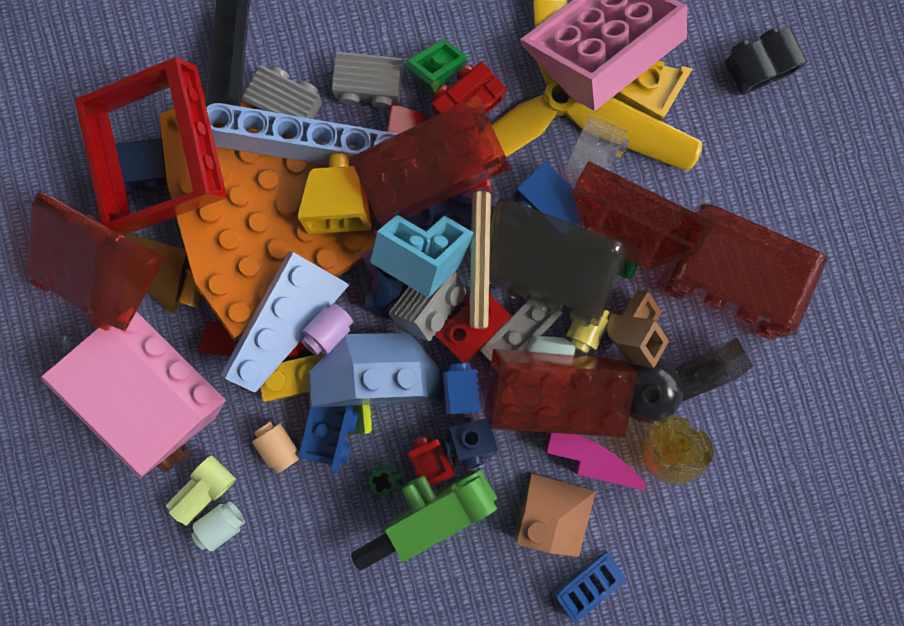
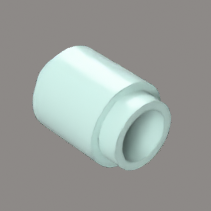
[191,501,245,551]

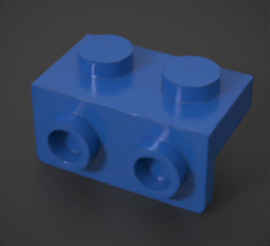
[298,406,358,474]

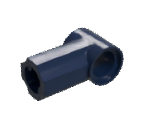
[363,267,404,320]

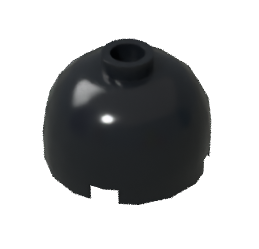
[615,357,684,424]

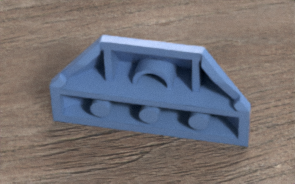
[308,333,443,407]

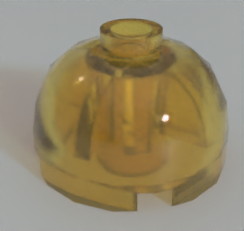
[641,415,714,485]

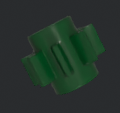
[363,461,403,502]

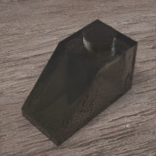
[675,337,753,402]

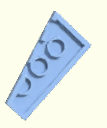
[221,251,350,392]

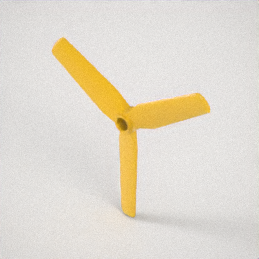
[433,0,702,192]

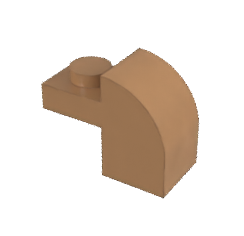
[607,290,669,368]

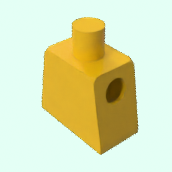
[298,153,371,234]

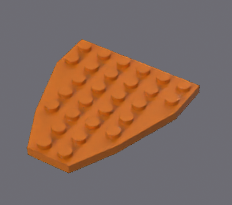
[159,91,377,341]

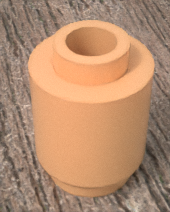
[252,422,299,474]

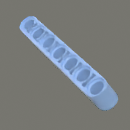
[206,103,437,179]

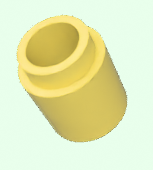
[566,302,610,354]

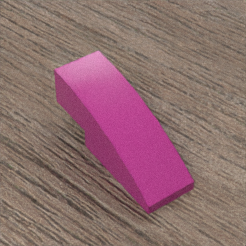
[544,425,646,491]

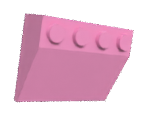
[520,0,687,111]
[41,306,226,479]

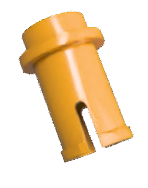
[177,267,201,308]

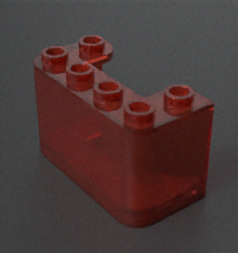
[657,204,828,341]

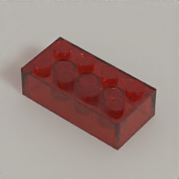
[350,96,512,225]
[484,349,637,437]

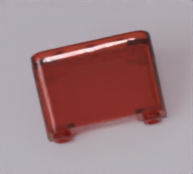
[26,190,166,331]

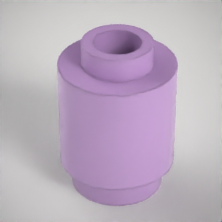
[301,303,353,355]

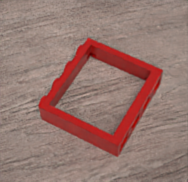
[75,57,227,234]

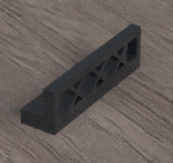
[206,0,250,107]

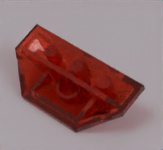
[572,161,714,270]

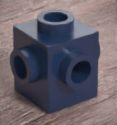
[442,417,498,470]

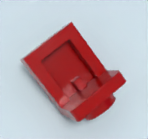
[407,435,455,486]

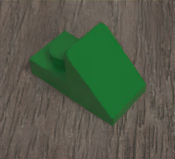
[405,39,469,95]

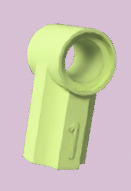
[166,455,236,526]

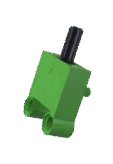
[351,468,497,570]

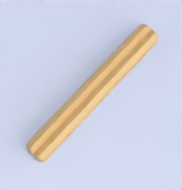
[470,191,491,329]

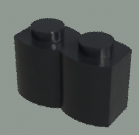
[725,27,808,95]

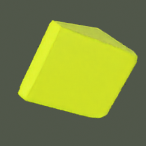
[347,405,372,434]

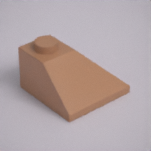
[514,473,596,557]

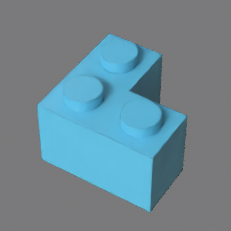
[370,215,474,298]

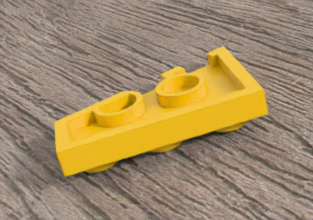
[613,61,692,121]

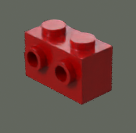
[435,292,512,363]

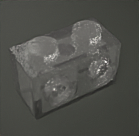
[561,115,629,193]

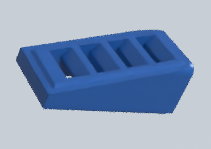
[552,551,627,623]

